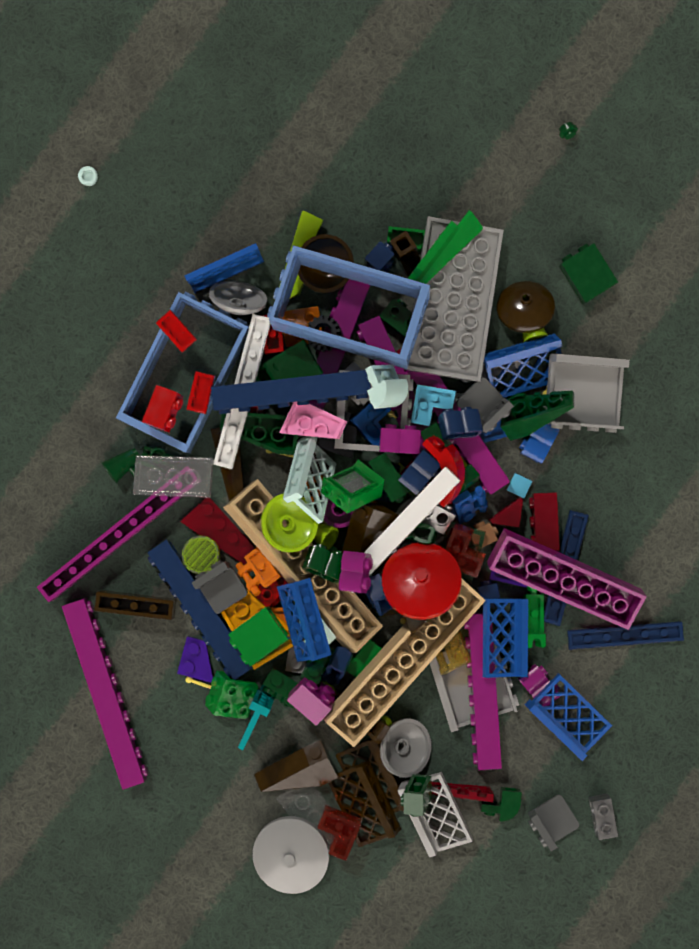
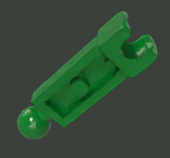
[523,586,546,648]

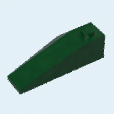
[500,391,574,441]
[220,413,299,455]

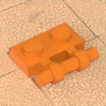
[235,547,281,596]

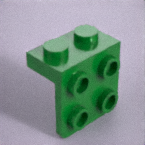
[205,670,258,719]

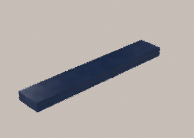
[544,510,589,626]
[567,621,684,650]

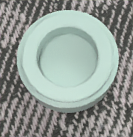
[78,166,98,186]

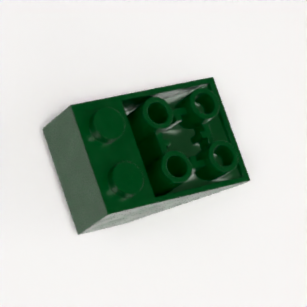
[256,340,323,405]

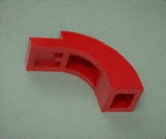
[422,435,465,508]

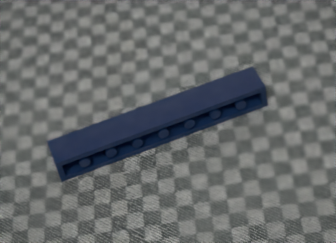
[211,370,371,414]
[147,539,253,680]

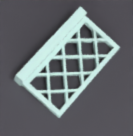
[283,436,336,524]

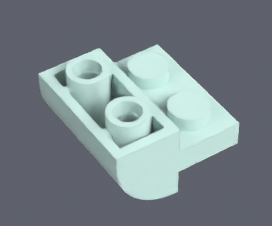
[365,365,408,409]

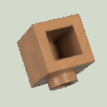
[468,521,499,550]

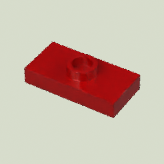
[156,310,197,353]
[186,371,215,414]

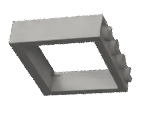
[334,370,413,453]

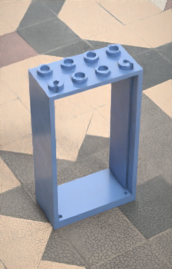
[267,246,430,369]
[116,292,249,454]

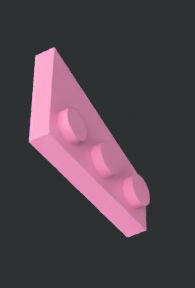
[279,402,347,439]

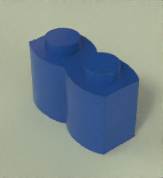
[519,424,560,464]

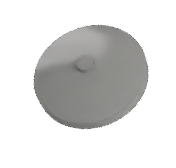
[253,816,330,894]

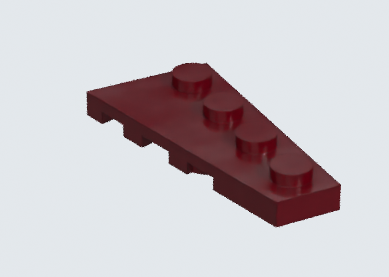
[180,496,255,565]
[432,782,494,802]

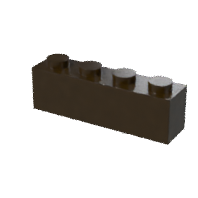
[94,590,177,620]

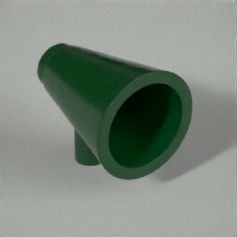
[101,448,141,484]

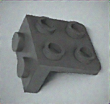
[456,377,514,433]
[192,560,248,614]
[528,794,579,852]

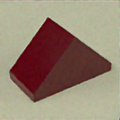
[489,497,523,527]

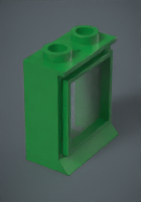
[321,460,385,514]

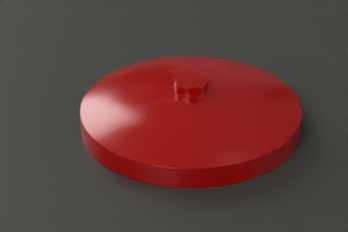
[382,542,462,620]

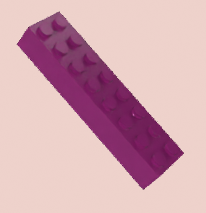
[487,528,647,630]

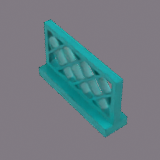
[238,689,275,750]

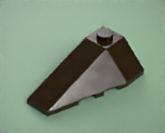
[342,501,399,554]
[254,740,339,792]

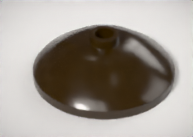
[298,234,354,293]
[497,281,555,333]

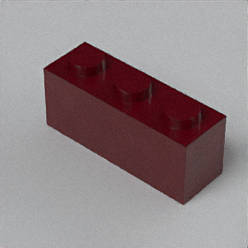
[528,492,559,551]

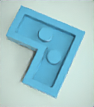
[411,384,456,426]

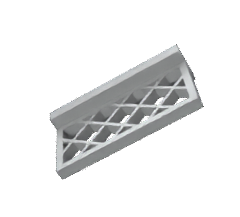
[397,772,473,857]

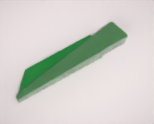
[408,210,483,284]

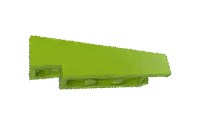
[279,211,323,299]

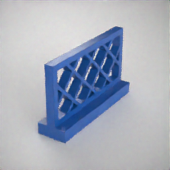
[184,243,264,293]
[483,334,562,397]
[277,578,331,662]
[482,598,528,678]
[524,673,612,761]

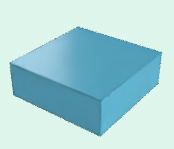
[507,473,532,498]

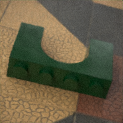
[368,423,449,504]

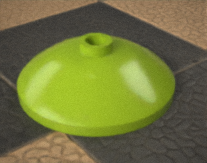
[261,493,318,553]

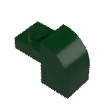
[479,787,522,822]

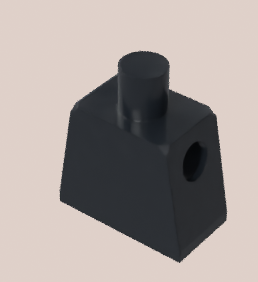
[318,412,357,459]

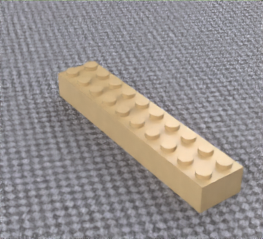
[223,479,383,653]
[323,579,486,747]

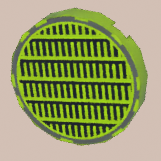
[182,536,220,574]

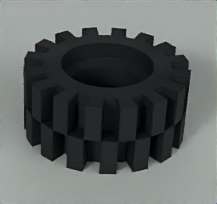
[307,315,342,352]

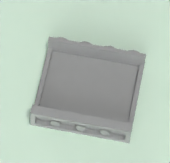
[547,354,630,433]
[429,639,519,732]

